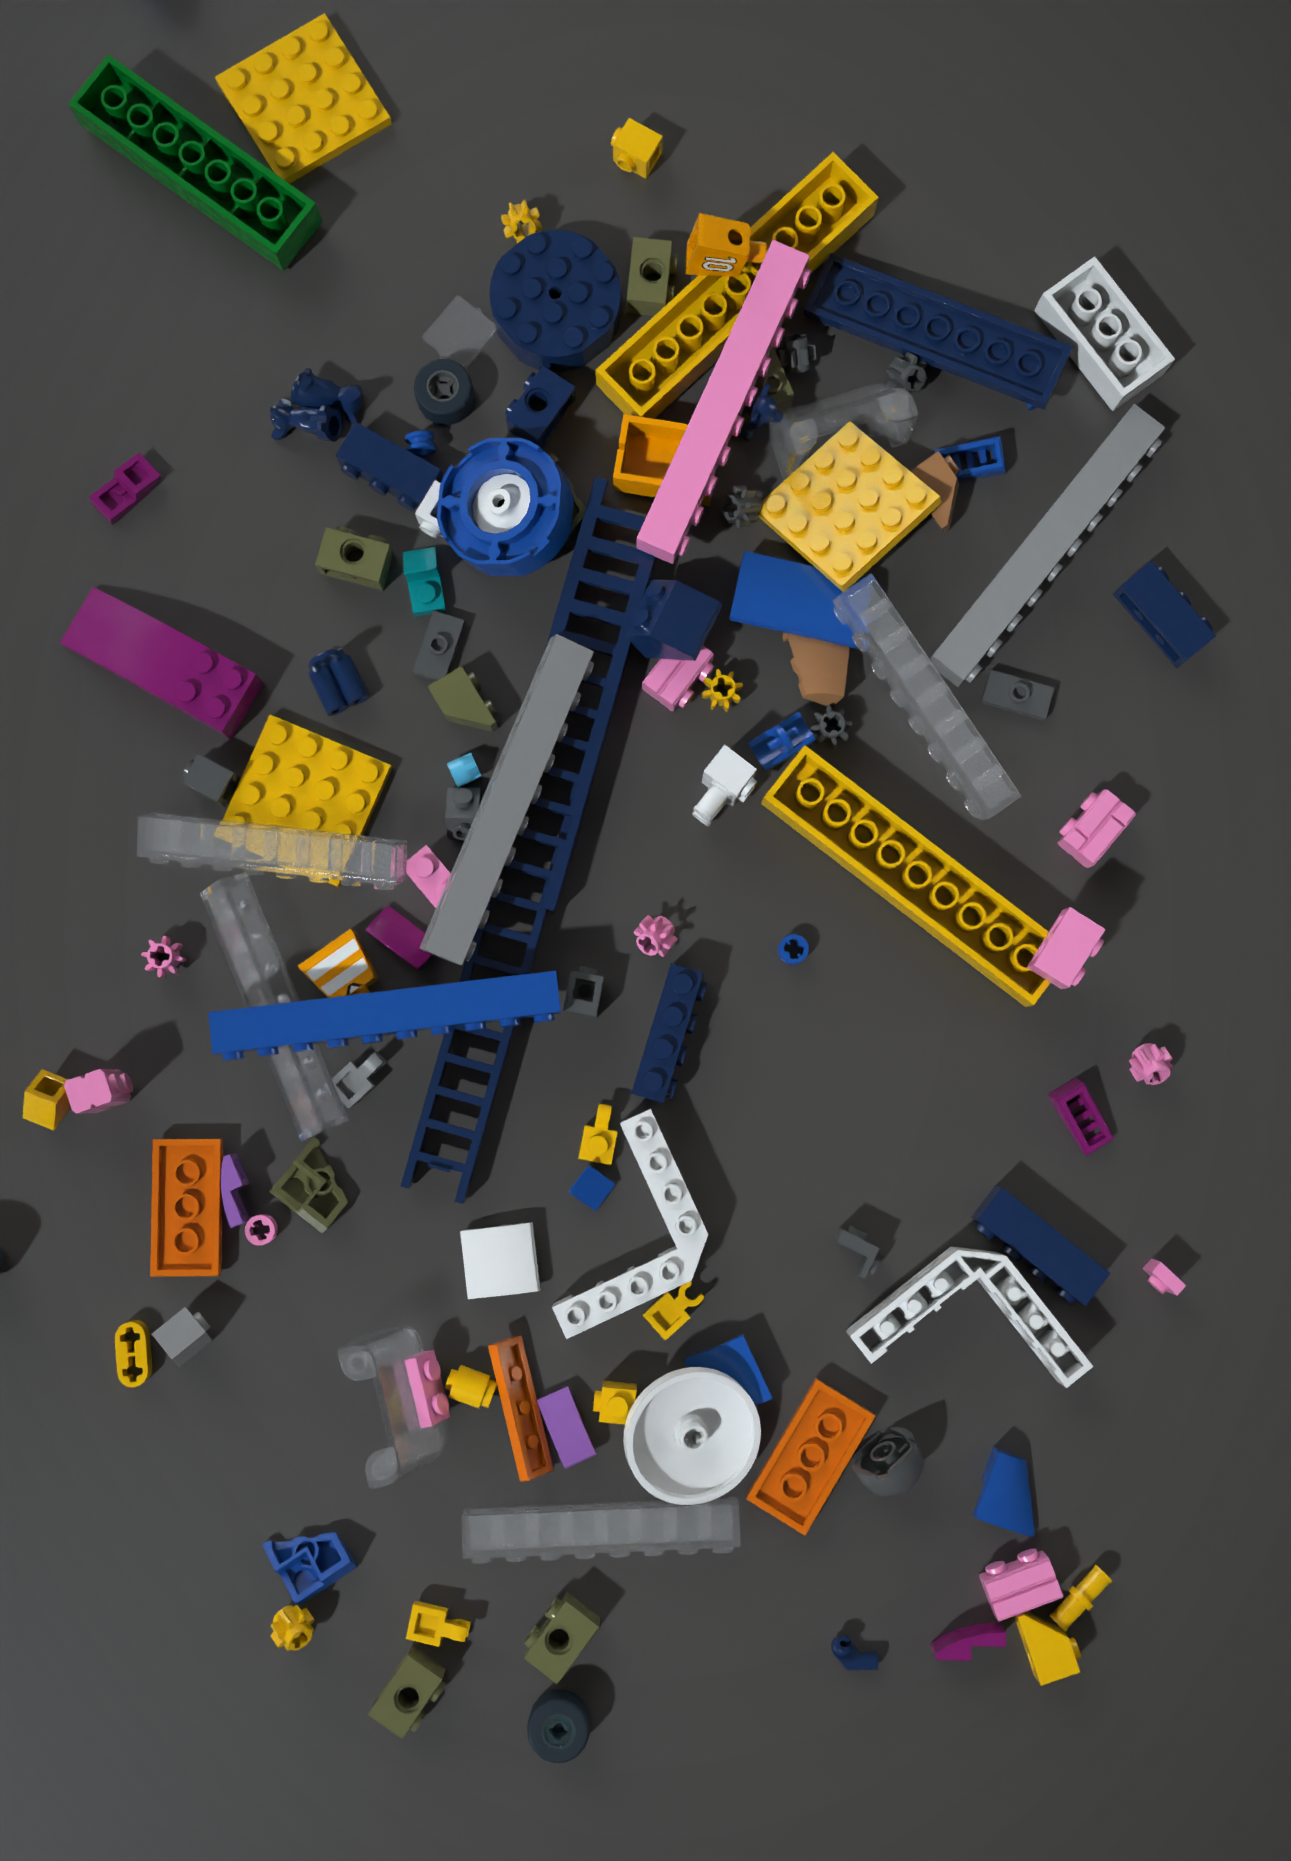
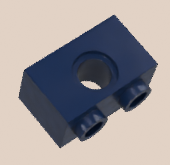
[505,365,576,449]

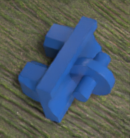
[747,712,817,772]

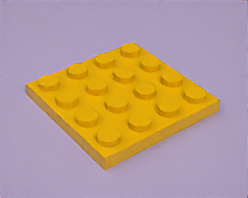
[215,13,392,184]
[758,421,941,593]
[216,714,393,888]

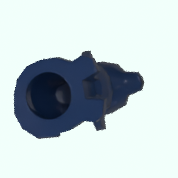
[291,368,363,425]
[732,383,783,441]
[270,398,343,442]

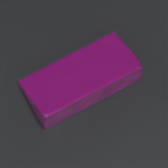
[365,905,433,971]

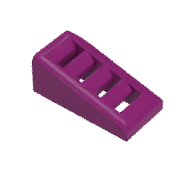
[1047,1078,1115,1156]

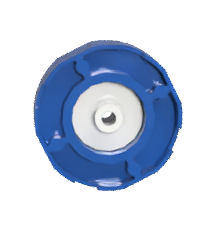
[437,438,574,576]

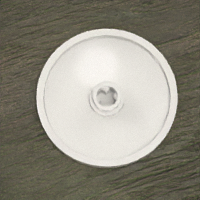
[623,1367,761,1505]

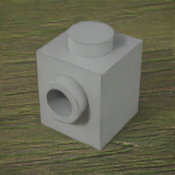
[152,1307,212,1368]

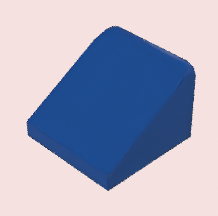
[568,1164,616,1211]

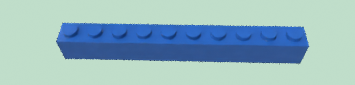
[208,971,561,1061]

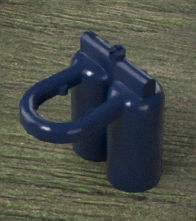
[307,647,369,716]

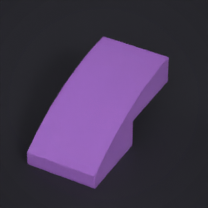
[221,1153,250,1228]
[537,1386,597,1469]

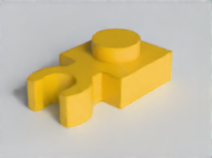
[642,1281,704,1341]

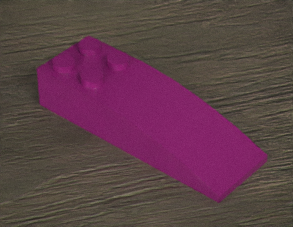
[60,587,264,739]

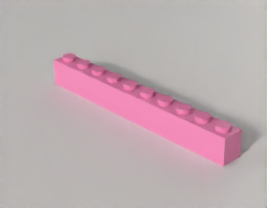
[637,240,812,564]

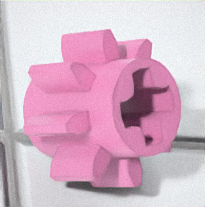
[634,915,678,957]
[141,936,187,978]
[1129,1043,1173,1085]

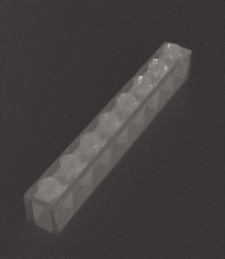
[832,573,1022,820]
[137,812,408,890]
[200,872,349,1141]
[461,1497,741,1564]

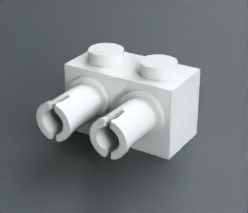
[692,744,757,827]

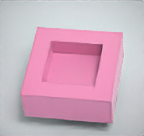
[1143,1259,1186,1296]

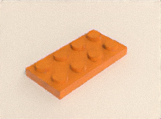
[150,1139,224,1277]
[745,1378,875,1536]

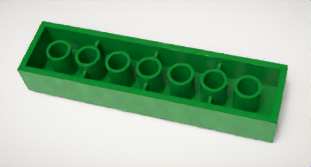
[68,54,323,271]

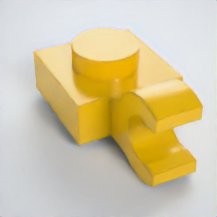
[578,1103,618,1165]
[406,1601,471,1647]

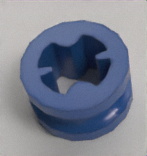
[405,430,436,457]
[778,934,809,965]

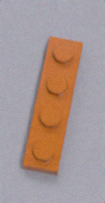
[488,1335,554,1481]

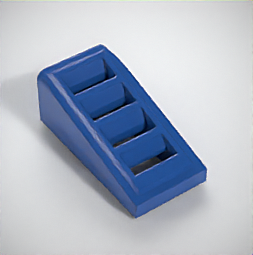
[935,436,1006,481]

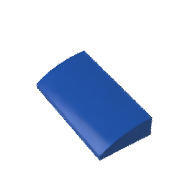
[729,551,873,649]

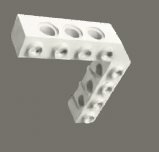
[552,1109,708,1339]
[845,1246,1094,1388]

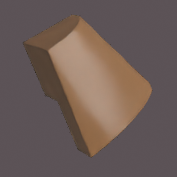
[782,632,850,708]

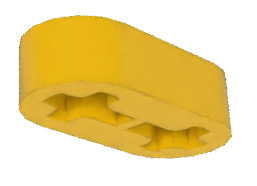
[115,1320,152,1388]

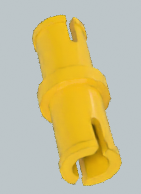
[1049,1565,1112,1632]

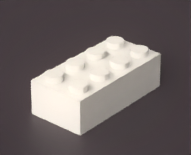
[1034,256,1175,411]

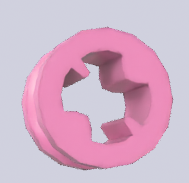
[245,1214,278,1246]

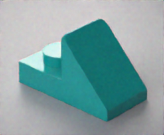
[403,547,447,617]

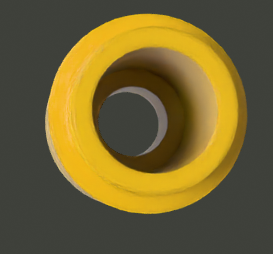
[445,1365,497,1409]

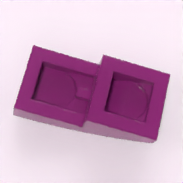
[89,453,161,525]
[931,1622,1006,1661]

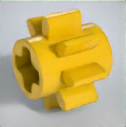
[501,200,542,244]
[702,669,743,712]
[270,1605,315,1651]

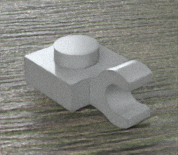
[326,1052,387,1109]

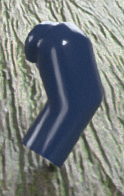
[831,1635,878,1670]

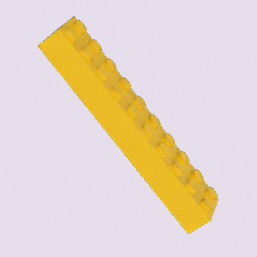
[595,152,879,419]
[761,745,1050,1007]

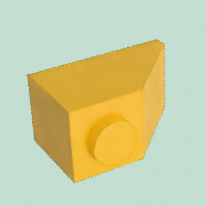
[1014,1611,1082,1686]

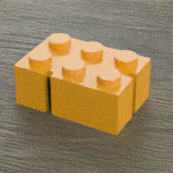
[613,414,716,506]

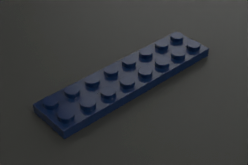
[804,253,1073,410]

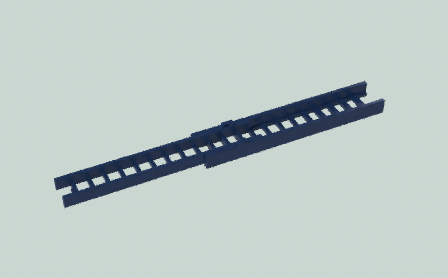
[401,477,657,1204]

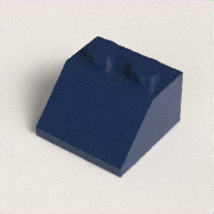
[624,580,723,661]

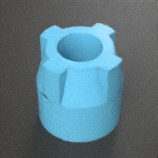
[447,753,482,787]

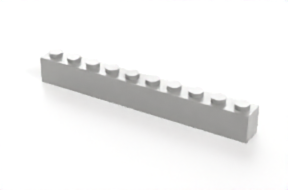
[927,404,1166,687]
[419,634,594,965]

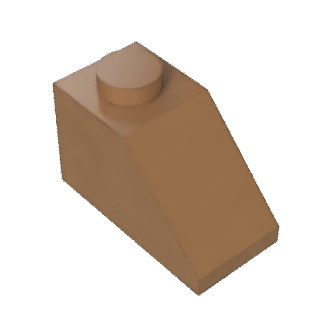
[911,451,960,533]

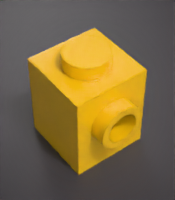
[611,118,663,179]
[23,1069,71,1131]
[593,1380,637,1425]

